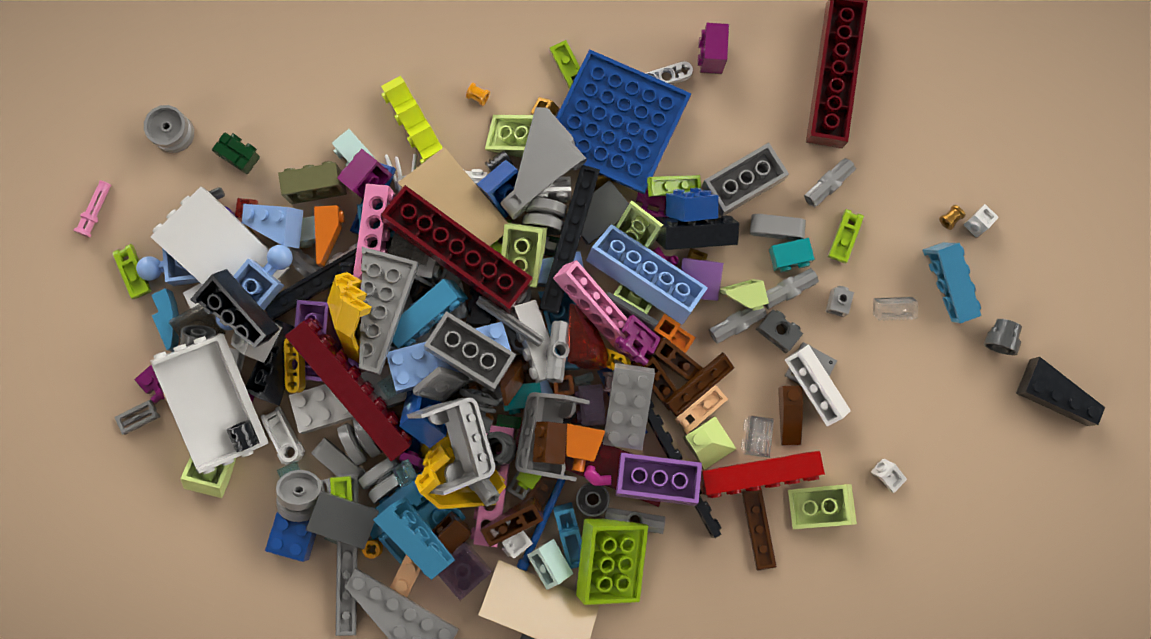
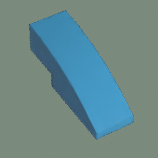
[151,288,180,352]
[553,502,582,569]

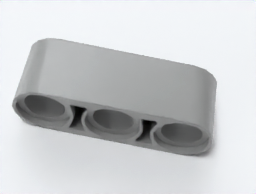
[750,214,806,240]
[311,437,367,479]

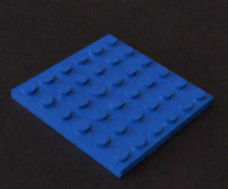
[556,49,691,195]

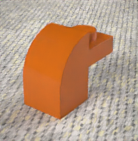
[653,314,696,354]

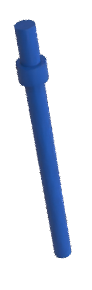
[517,474,568,571]

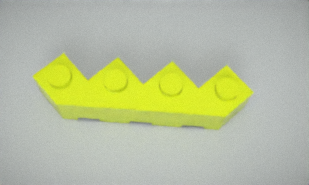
[381,76,443,164]

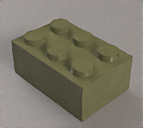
[278,161,347,204]

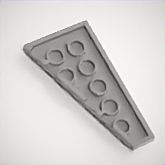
[359,247,419,375]
[345,568,459,639]

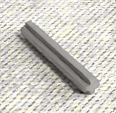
[476,296,544,346]

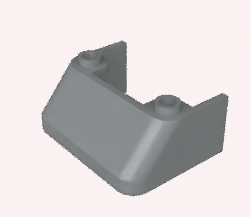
[515,392,590,481]
[407,398,495,495]

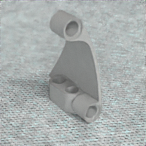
[501,107,587,219]

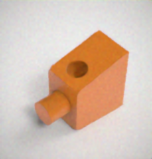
[566,424,605,472]

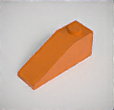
[314,205,345,267]

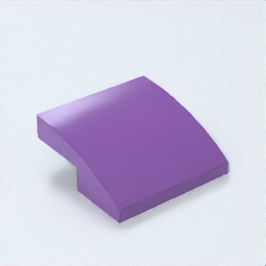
[681,258,724,301]

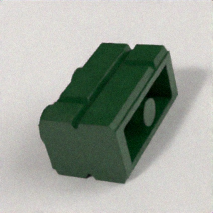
[212,132,260,174]

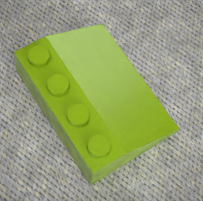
[576,518,648,605]

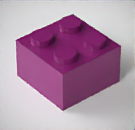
[697,23,729,74]
[337,149,393,200]

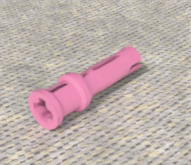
[73,180,112,238]

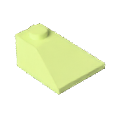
[719,279,769,310]
[683,417,736,470]

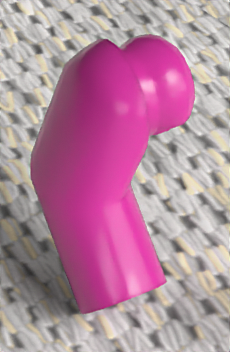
[652,247,679,266]
[584,465,611,486]

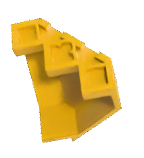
[327,272,372,363]
[415,432,506,509]

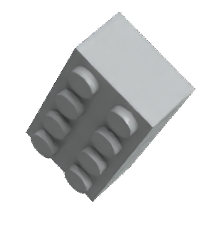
[702,143,789,217]
[424,311,516,392]
[603,363,655,450]

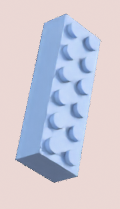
[586,224,708,325]
[387,321,511,394]

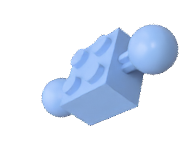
[216,245,293,330]
[136,248,200,286]

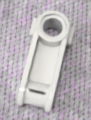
[261,406,305,465]

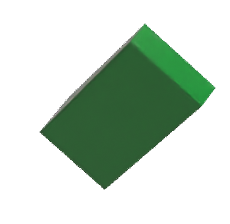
[496,414,522,429]

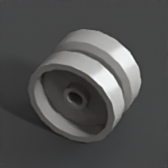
[144,105,194,153]
[522,197,567,235]
[337,419,383,466]
[358,458,410,504]
[276,470,322,522]

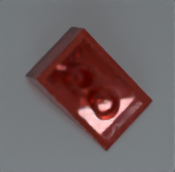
[568,304,608,370]

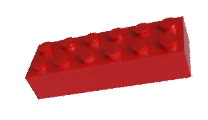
[700,451,825,498]

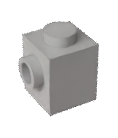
[826,286,854,317]

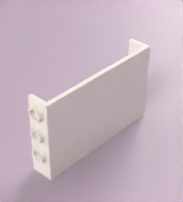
[151,187,290,285]
[150,334,268,474]

